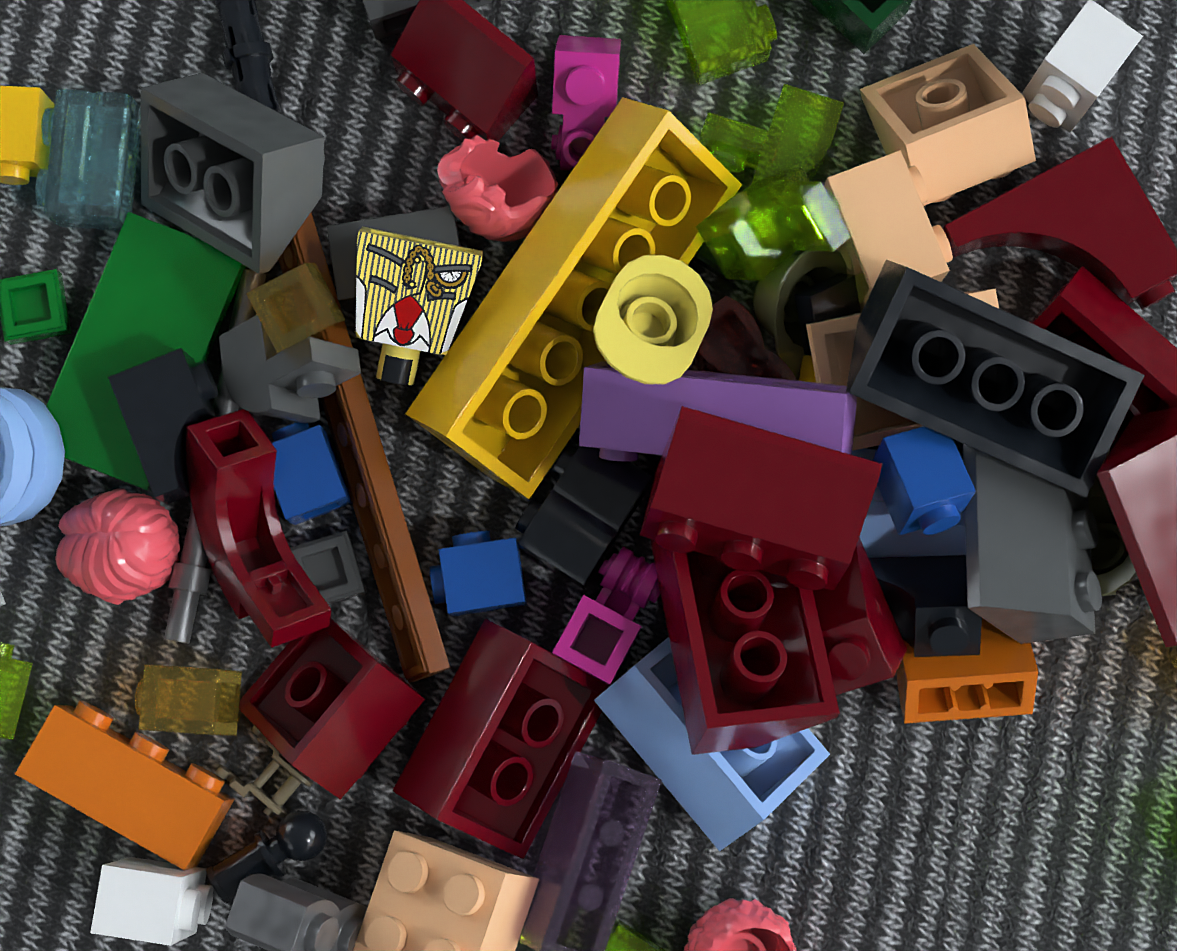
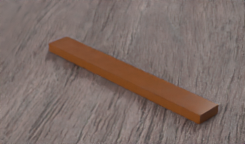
[278,213,450,683]

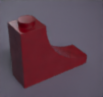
[943,136,1177,310]

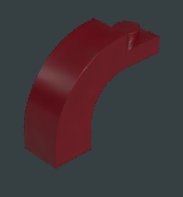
[186,409,332,648]

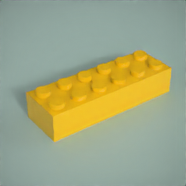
[405,97,742,499]

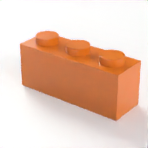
[15,700,235,871]

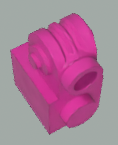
[551,35,621,171]
[552,546,661,686]

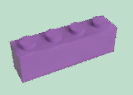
[579,361,857,461]

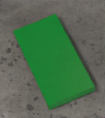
[46,212,246,493]

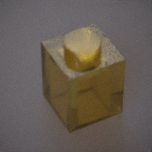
[246,263,345,353]
[135,664,242,736]

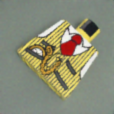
[356,227,483,385]

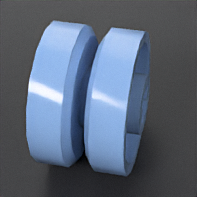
[0,387,65,526]

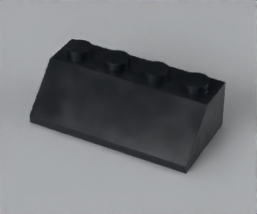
[846,260,1145,497]

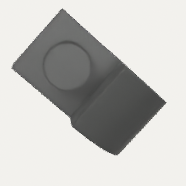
[219,313,361,423]

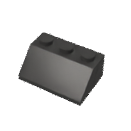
[141,73,325,274]
[963,443,1102,644]

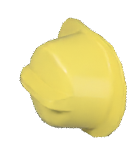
[593,255,713,384]

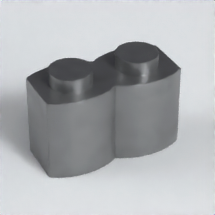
[225,874,367,951]

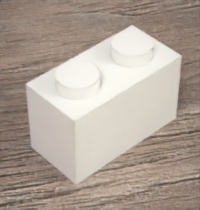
[1022,0,1143,132]
[90,857,213,946]

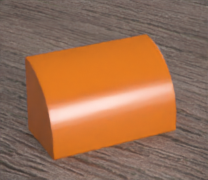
[896,618,1038,724]

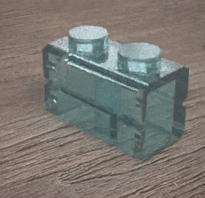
[35,89,141,231]

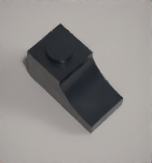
[108,348,219,504]
[869,555,982,657]

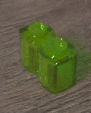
[665,0,777,86]

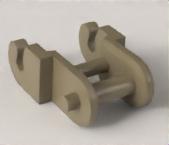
[215,725,313,818]

